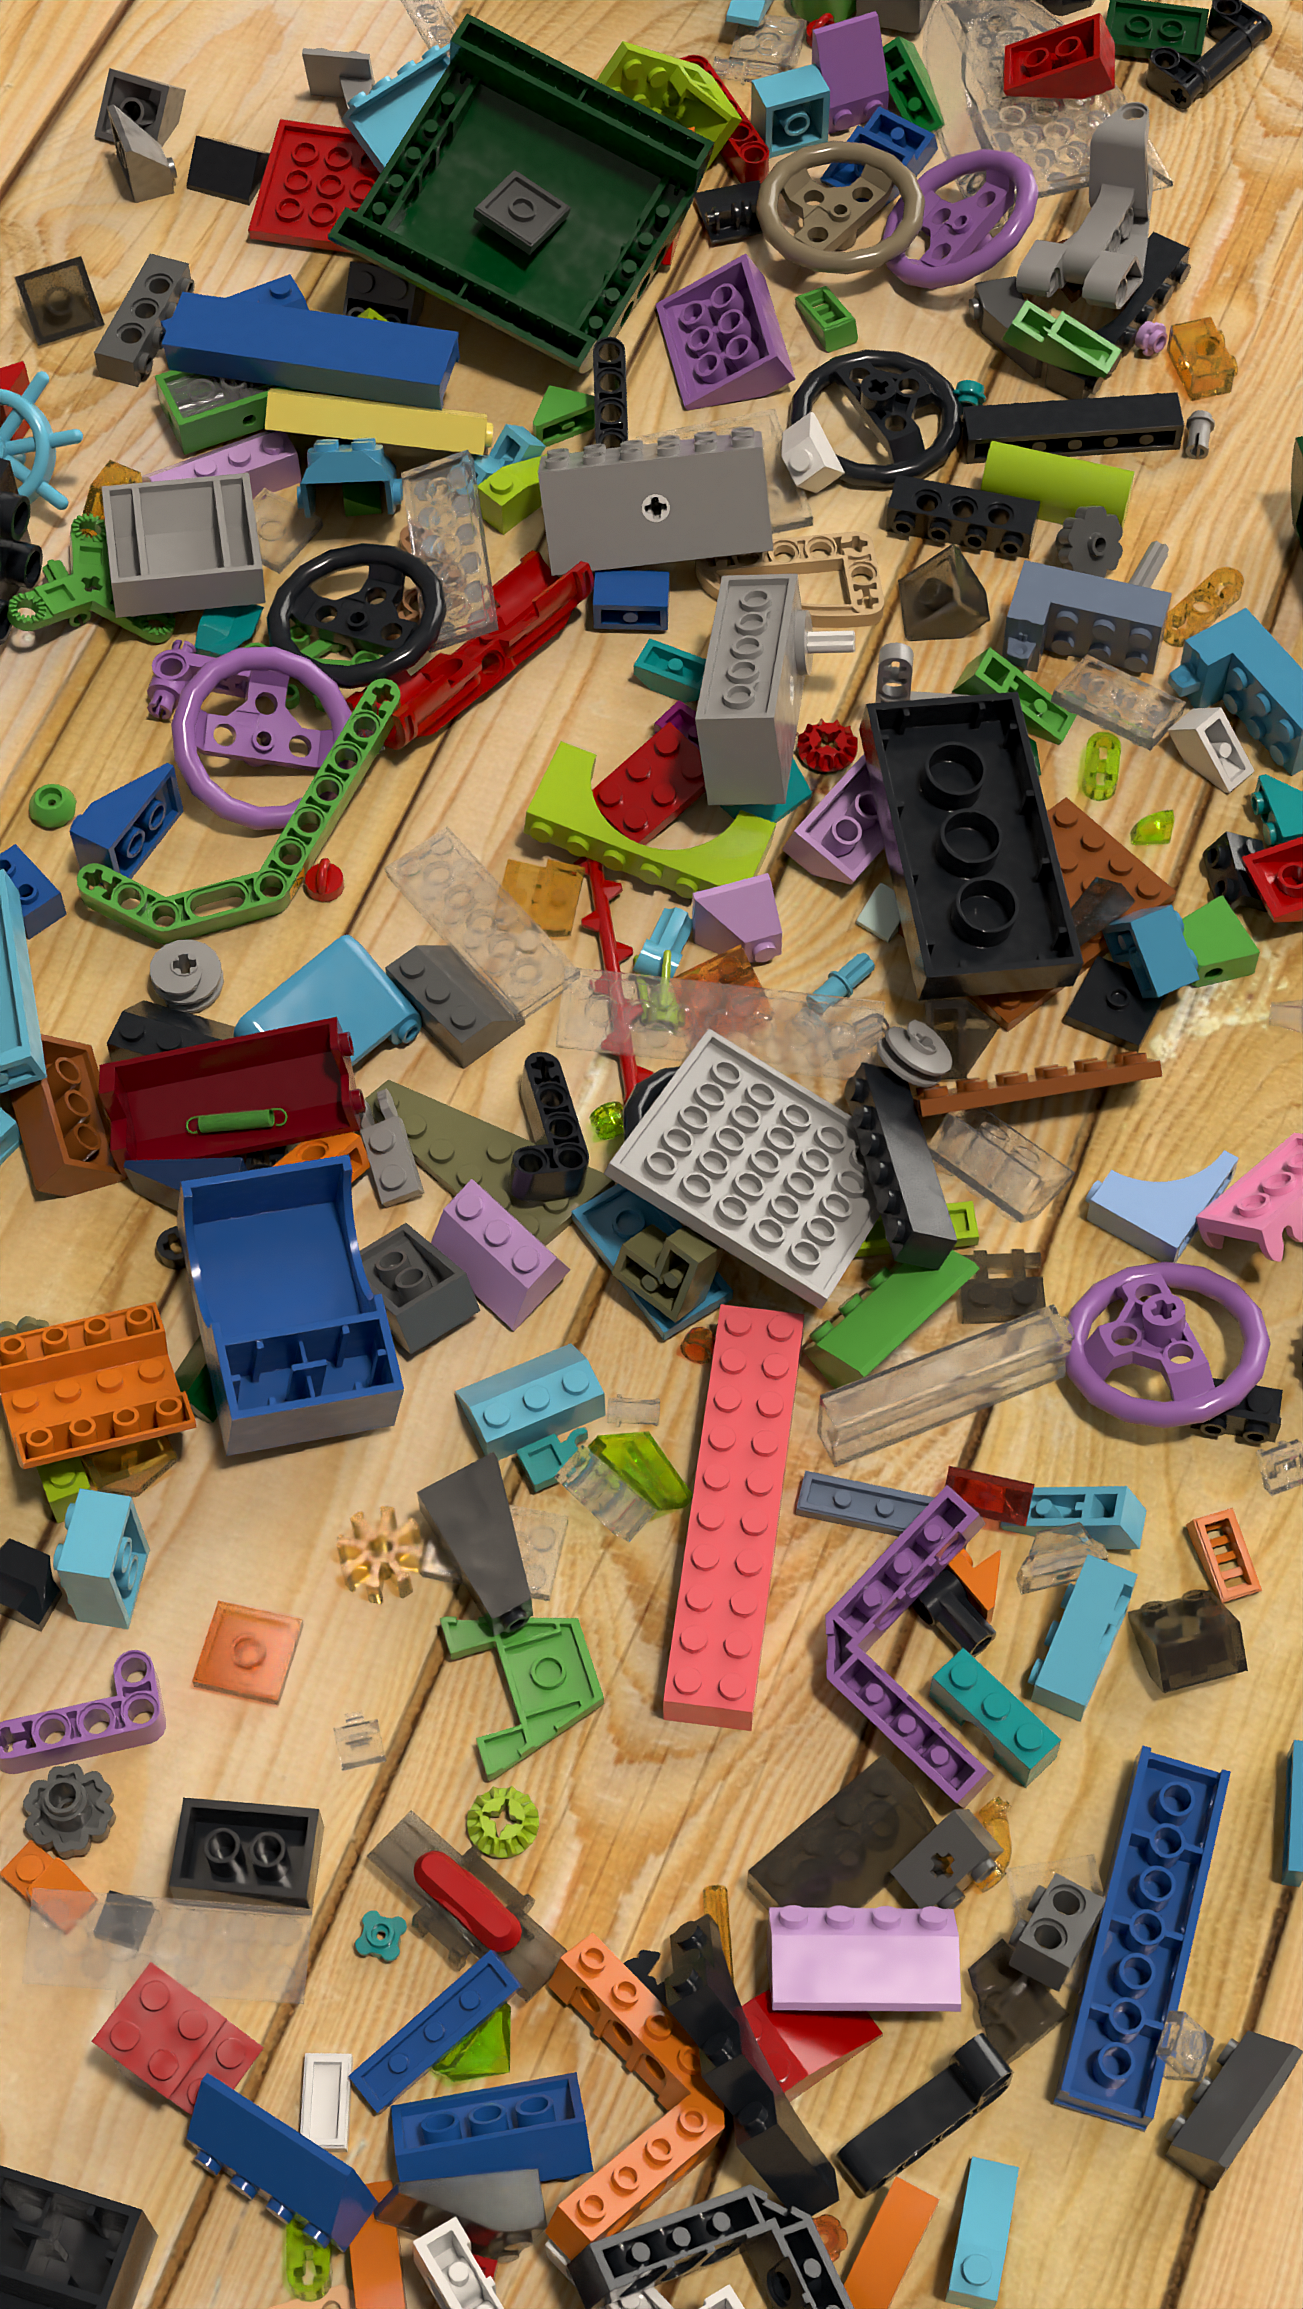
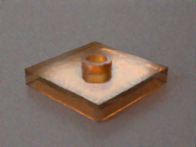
[192,1600,304,1706]

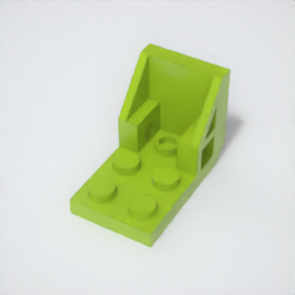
[596,41,742,172]

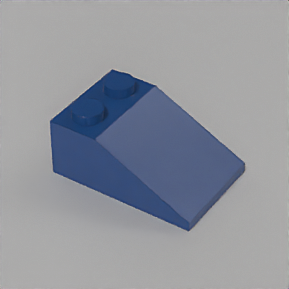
[69,763,184,886]

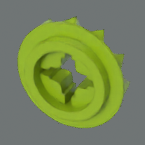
[467,1786,539,1858]

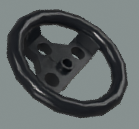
[789,349,963,488]
[266,543,447,689]

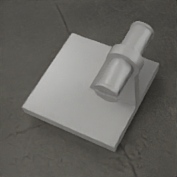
[302,48,375,110]

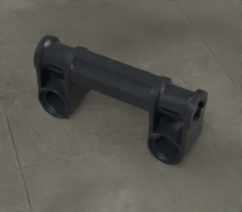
[1145,0,1272,109]

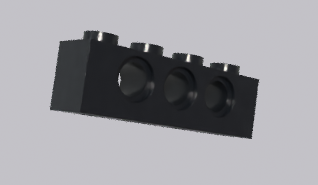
[886,474,1040,559]

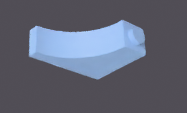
[1085,1150,1239,1263]

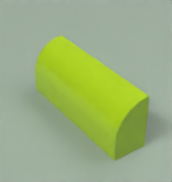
[981,441,1135,529]

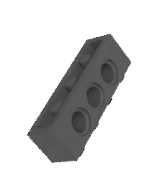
[94,253,195,387]

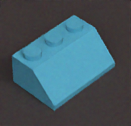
[455,1343,606,1461]

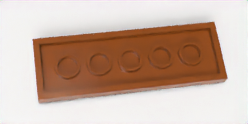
[912,1051,1162,1117]

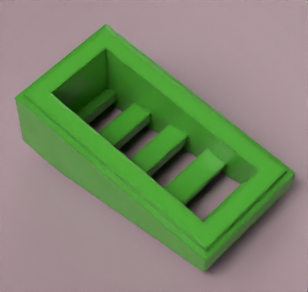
[795,286,858,353]

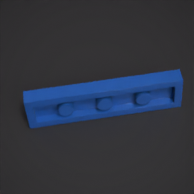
[348,1950,523,2114]

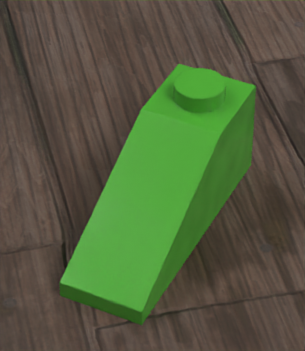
[952,647,1077,745]

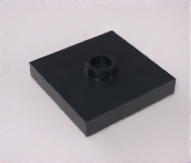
[1064,956,1169,1053]

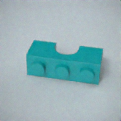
[929,1648,1061,1788]

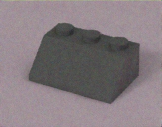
[385,945,525,1069]
[1165,2030,1303,2191]

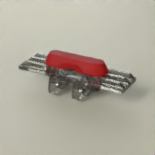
[367,1810,568,2003]

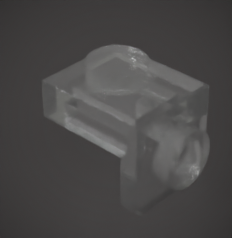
[1155,2011,1215,2082]

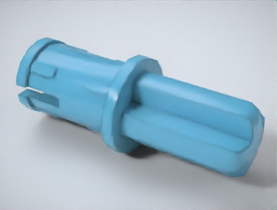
[805,953,875,1017]

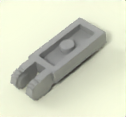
[360,1088,424,1208]

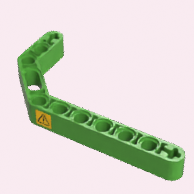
[77,678,401,945]

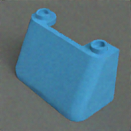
[234,935,422,1066]

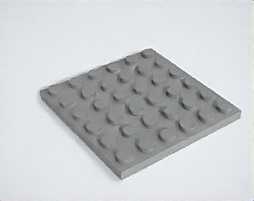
[604,1029,881,1309]

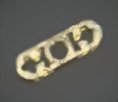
[1163,567,1244,647]

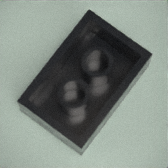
[169,1797,324,1915]

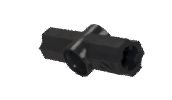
[912,1569,996,1657]

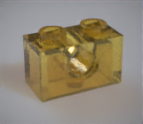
[1167,317,1238,401]

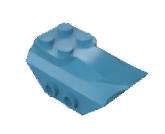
[297,438,403,518]

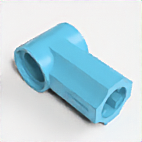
[632,907,693,983]

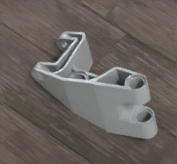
[1016,102,1153,309]

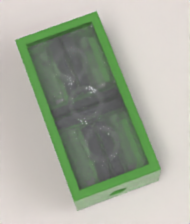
[155,370,316,455]

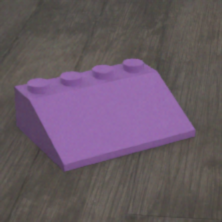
[656,253,796,410]

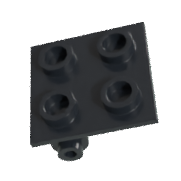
[694,180,763,244]

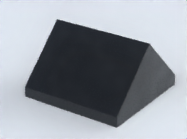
[187,136,270,206]

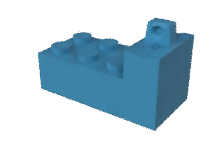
[1168,608,1303,776]

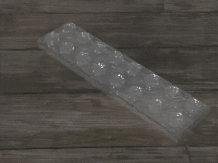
[556,966,885,1080]

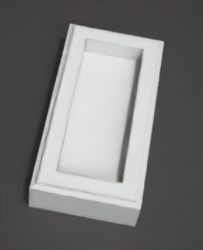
[300,2053,353,2152]

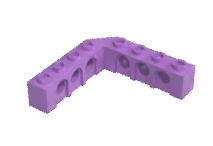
[825,1485,995,1808]

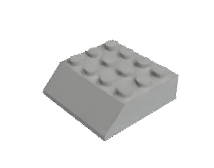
[102,473,266,618]

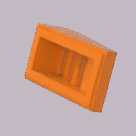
[1186,1508,1262,1604]

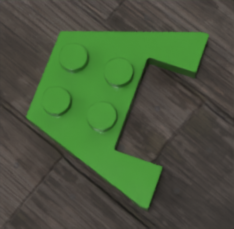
[440,1616,604,1781]

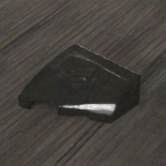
[968,1938,1070,2065]

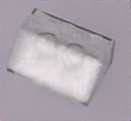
[928,1107,1075,1223]

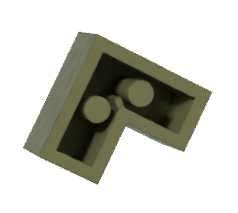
[611,1224,725,1323]

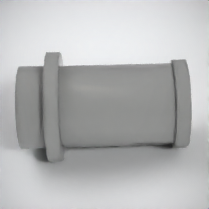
[1185,410,1215,459]

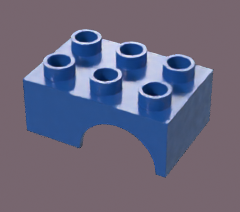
[177,1154,404,1456]

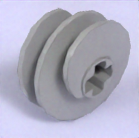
[150,940,224,1013]
[877,1020,952,1088]

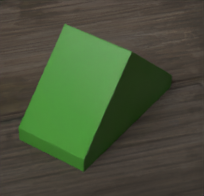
[533,385,595,447]

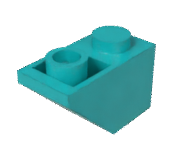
[1251,774,1303,847]

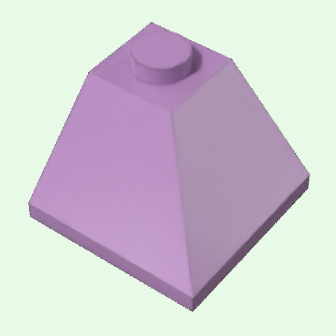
[692,873,782,965]

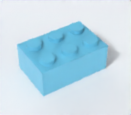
[53,1489,150,1629]

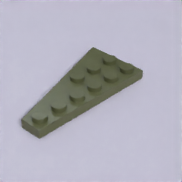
[365,1079,615,1246]

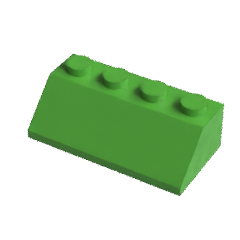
[803,1250,980,1389]

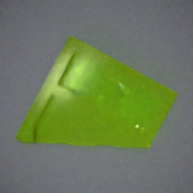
[588,1431,693,1511]

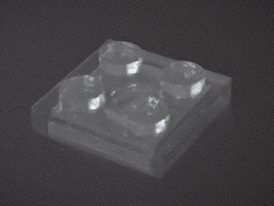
[729,14,807,74]

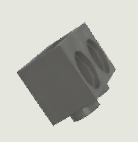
[1008,1873,1106,1992]

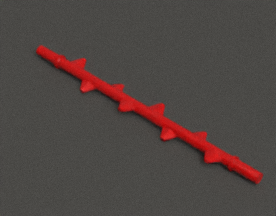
[572,856,654,1105]

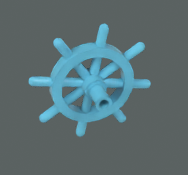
[0,371,83,510]

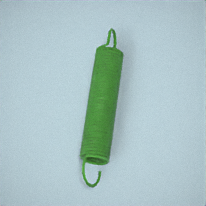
[186,1108,287,1134]

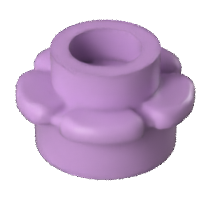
[1135,321,1168,356]

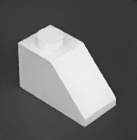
[781,412,845,493]
[1168,707,1254,793]

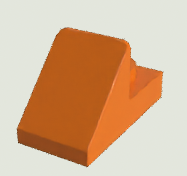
[944,1548,1001,1624]
[0,1840,99,1936]

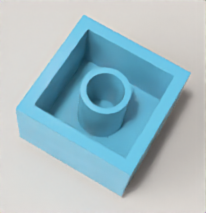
[751,63,830,158]

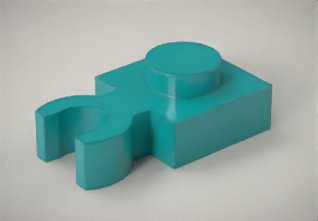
[516,1427,598,1492]

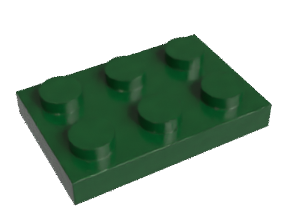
[1106,0,1209,63]

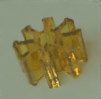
[336,1506,427,1604]

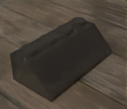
[747,1754,937,1911]

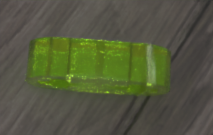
[1082,732,1121,801]
[286,2218,333,2302]

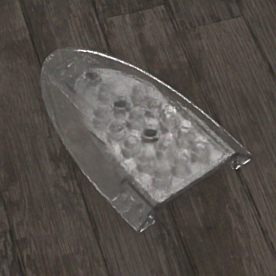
[922,0,1173,229]

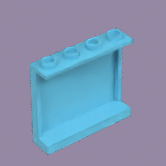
[341,43,450,174]

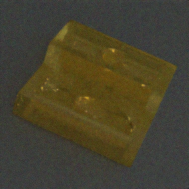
[492,859,585,937]

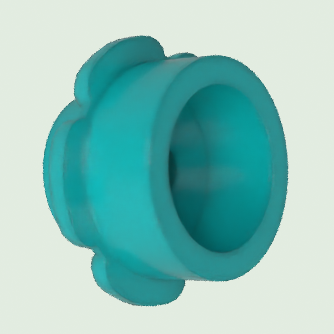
[953,380,986,407]

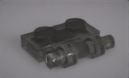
[959,1248,1047,1324]

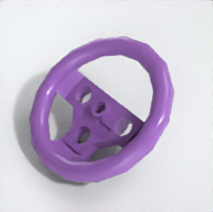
[882,149,1039,289]
[171,647,354,830]
[1060,1261,1271,1428]

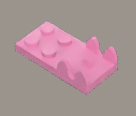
[1196,1132,1303,1262]

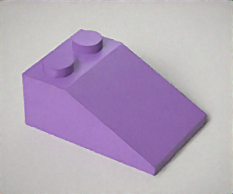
[812,11,889,134]

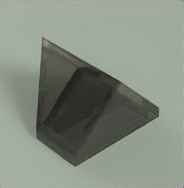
[922,998,1000,1080]

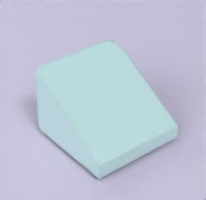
[856,883,901,943]

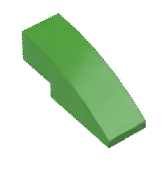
[1001,300,1122,378]

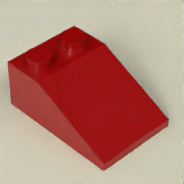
[1004,13,1115,99]
[1241,837,1303,923]
[742,1989,883,2102]

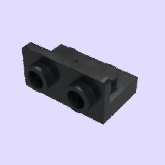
[1190,1378,1283,1443]

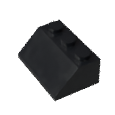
[107,1000,235,1062]

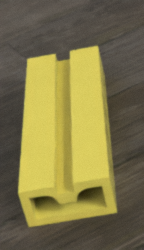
[265,388,493,455]

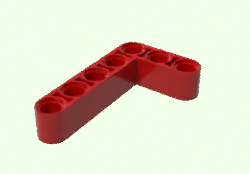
[679,55,769,184]

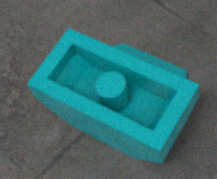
[195,604,264,658]
[633,638,706,703]

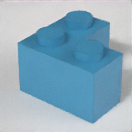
[1100,905,1200,998]

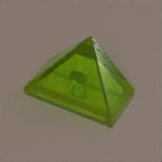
[430,2002,511,2082]

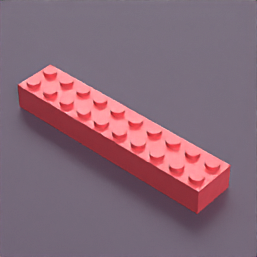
[663,1304,804,1731]

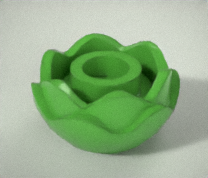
[29,784,77,828]

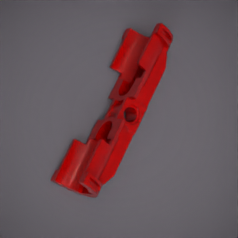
[346,550,594,750]

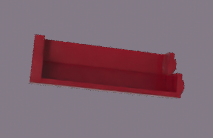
[98,1017,366,1178]

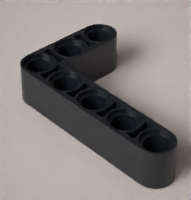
[593,337,659,502]

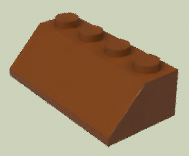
[9,1034,128,1197]

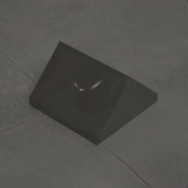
[14,256,105,346]

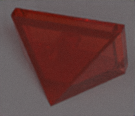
[945,1466,1035,1527]

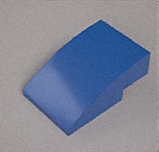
[820,106,938,209]

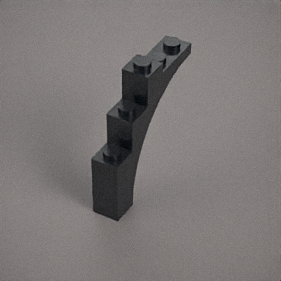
[665,1913,840,2216]

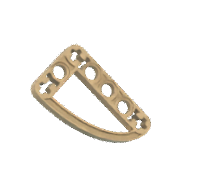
[695,531,884,628]

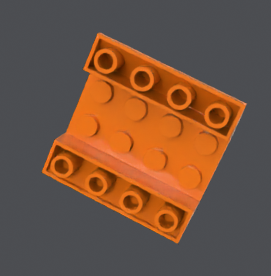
[0,1302,197,1469]

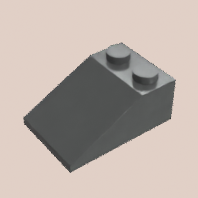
[360,1223,481,1354]

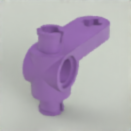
[147,640,262,719]

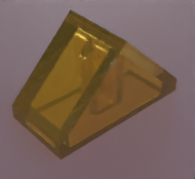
[80,1435,178,1497]

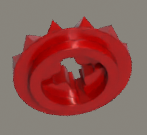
[797,718,858,772]

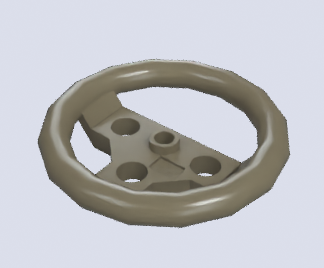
[755,141,926,275]

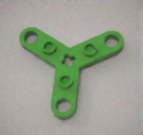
[7,514,176,643]

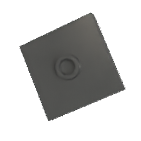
[473,170,571,255]

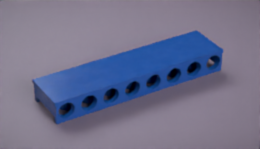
[161,292,460,410]
[1053,1746,1231,2132]

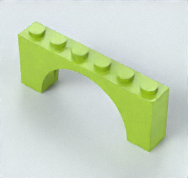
[523,741,776,899]

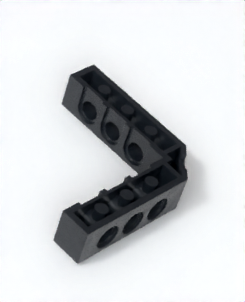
[567,2184,854,2309]

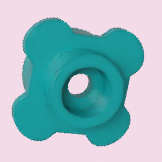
[355,1911,407,1962]

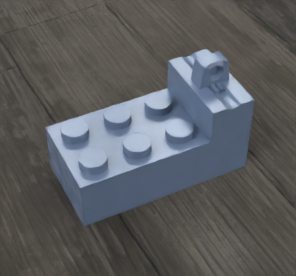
[1002,560,1172,675]

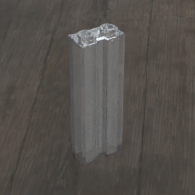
[817,1304,1075,1467]

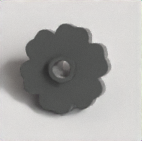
[1055,506,1123,578]
[23,1763,116,1858]

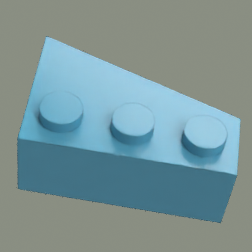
[1028,1554,1138,1722]

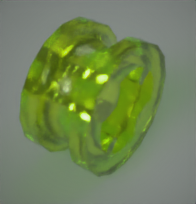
[589,1101,624,1140]

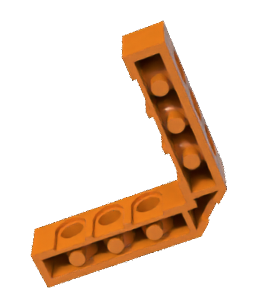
[545,1932,725,2261]

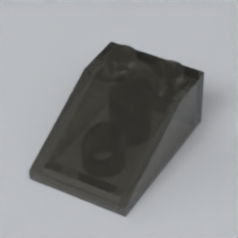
[373,2168,547,2263]

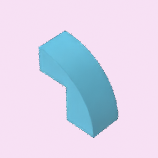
[446,424,546,504]

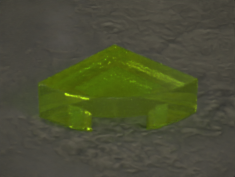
[1130,810,1175,845]

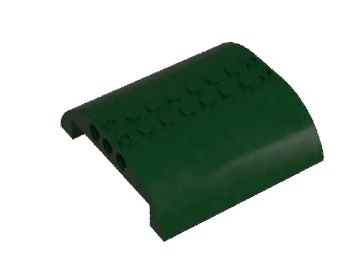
[328,13,715,373]

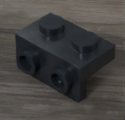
[1203,831,1267,912]

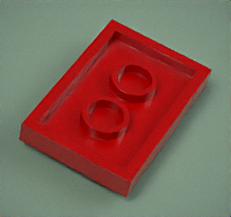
[592,721,706,845]

